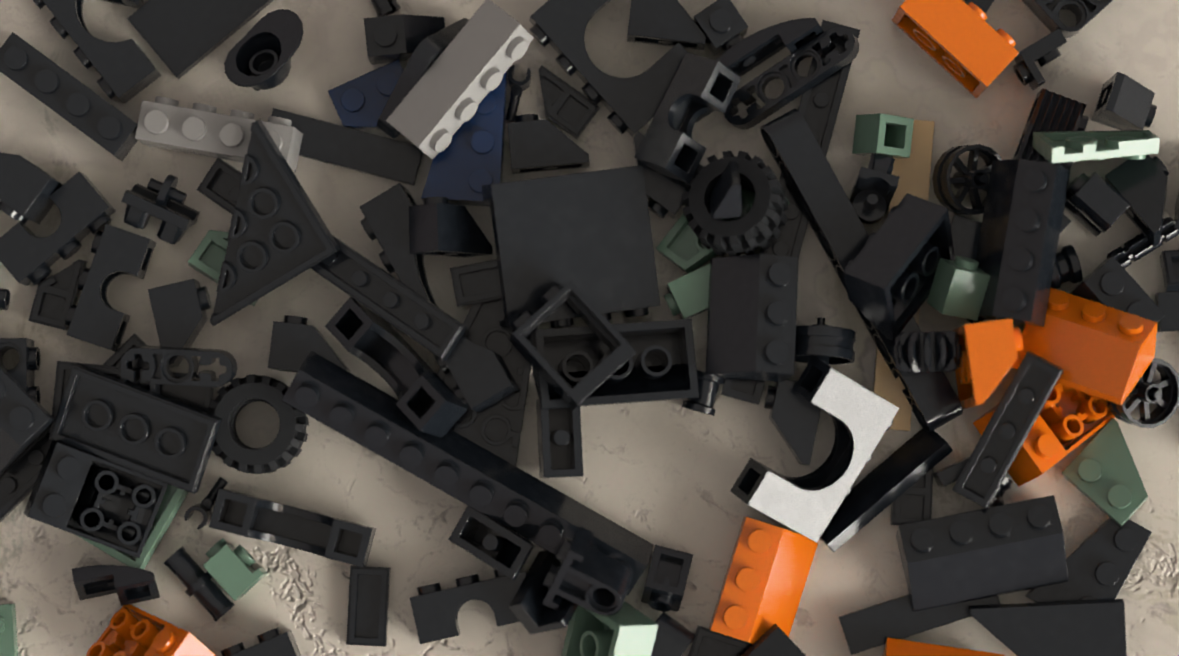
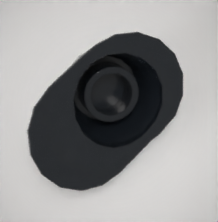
[224,9,303,91]

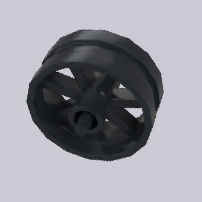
[932,144,1002,215]
[795,317,856,365]
[1106,358,1179,428]

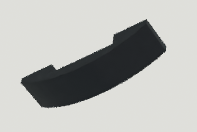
[696,18,824,122]

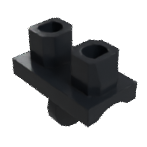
[849,153,899,224]
[121,174,200,245]

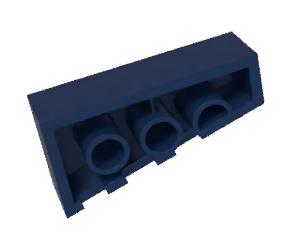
[421,70,508,206]

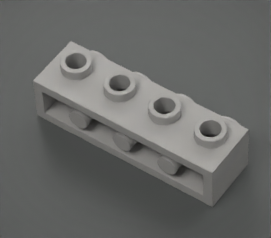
[386,0,534,159]
[135,96,303,172]

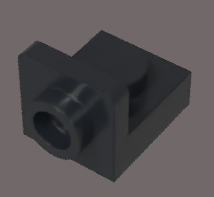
[1013,29,1067,90]
[641,545,693,612]

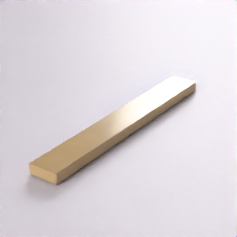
[873,120,935,431]

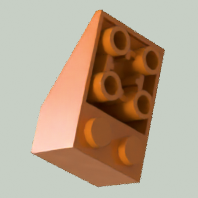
[973,383,1115,487]
[86,604,216,656]

